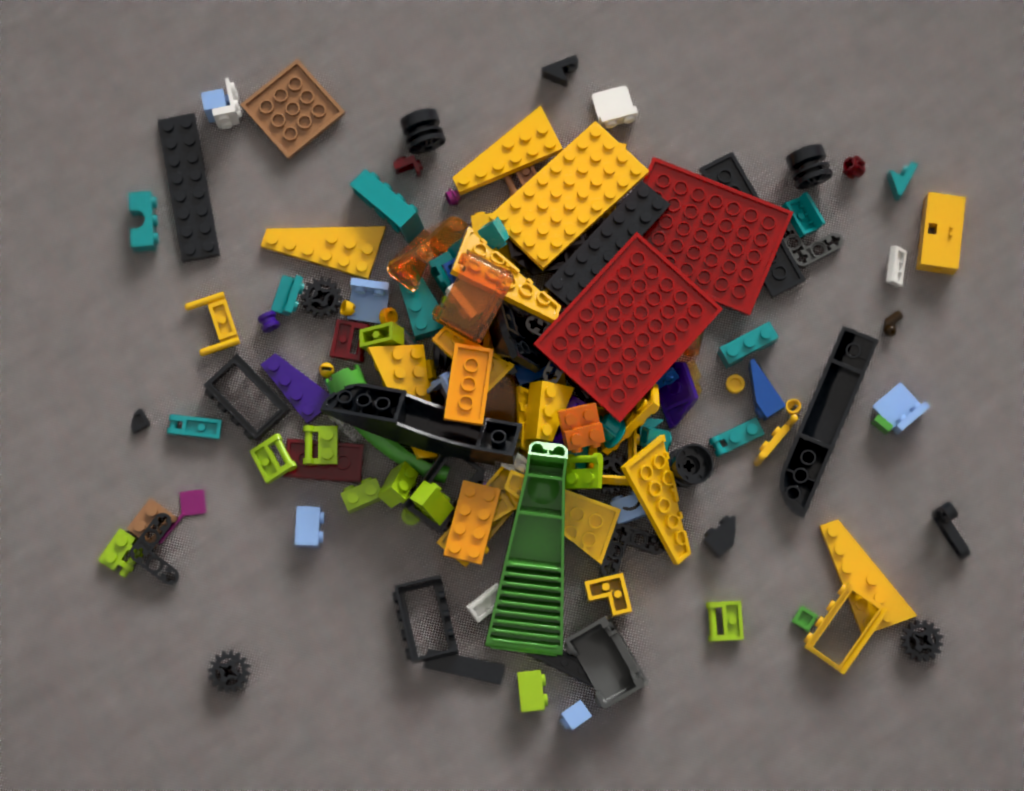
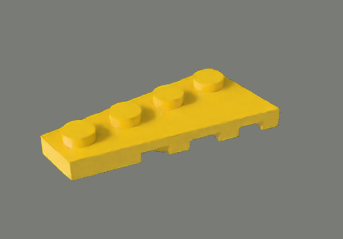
[431,325,515,393]
[602,384,660,455]

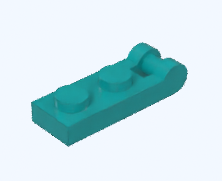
[166,414,223,440]
[708,417,765,457]

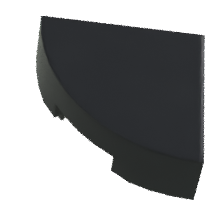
[131,408,151,435]

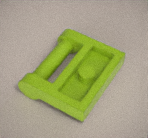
[303,425,338,465]
[249,433,297,484]
[565,453,603,490]
[705,600,744,642]

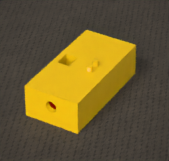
[916,192,966,275]

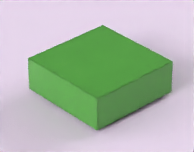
[871,414,893,435]
[791,605,818,633]

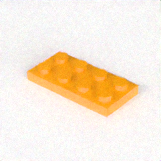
[443,343,494,426]
[443,480,501,566]

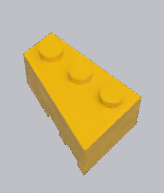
[524,381,575,442]

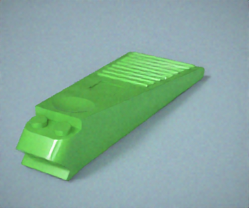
[485,441,568,657]

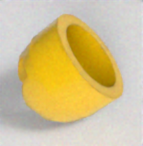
[340,300,356,316]
[319,362,335,378]
[786,399,801,415]

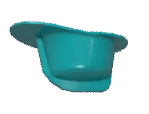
[599,413,626,448]

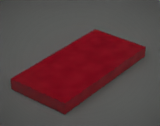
[283,439,364,483]

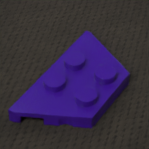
[659,362,699,429]

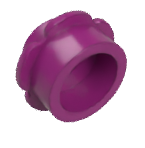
[445,188,461,206]

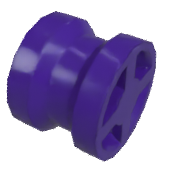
[257,311,281,333]

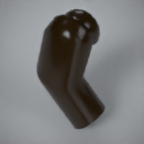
[883,310,904,336]

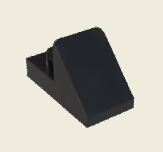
[541,54,579,87]

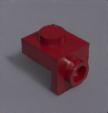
[393,155,423,178]

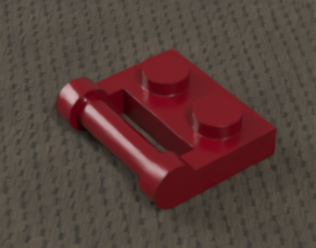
[330,319,371,363]

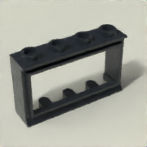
[203,353,291,442]
[400,455,486,533]
[392,575,459,665]

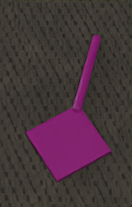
[159,489,207,544]

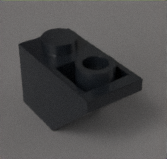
[702,514,736,559]

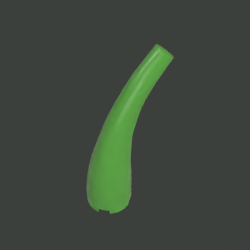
[324,364,450,484]

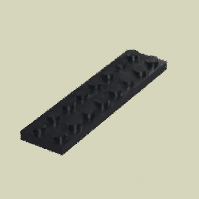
[158,113,220,263]
[699,151,806,298]
[543,181,671,307]

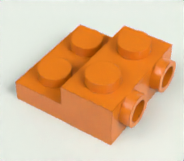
[557,402,606,453]

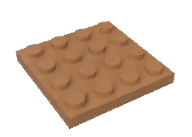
[240,59,345,161]

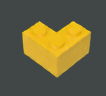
[584,573,632,618]

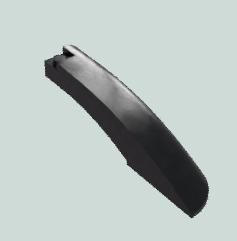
[780,325,879,519]
[320,384,522,465]

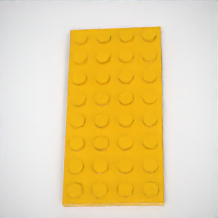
[489,121,649,271]

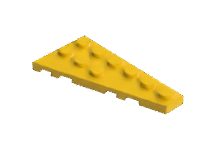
[452,105,563,196]
[260,226,386,280]
[450,226,561,324]
[367,344,437,459]
[620,435,691,565]
[504,470,621,564]
[819,519,917,634]

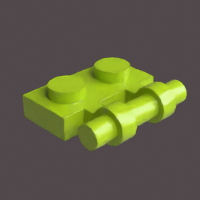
[98,528,144,578]

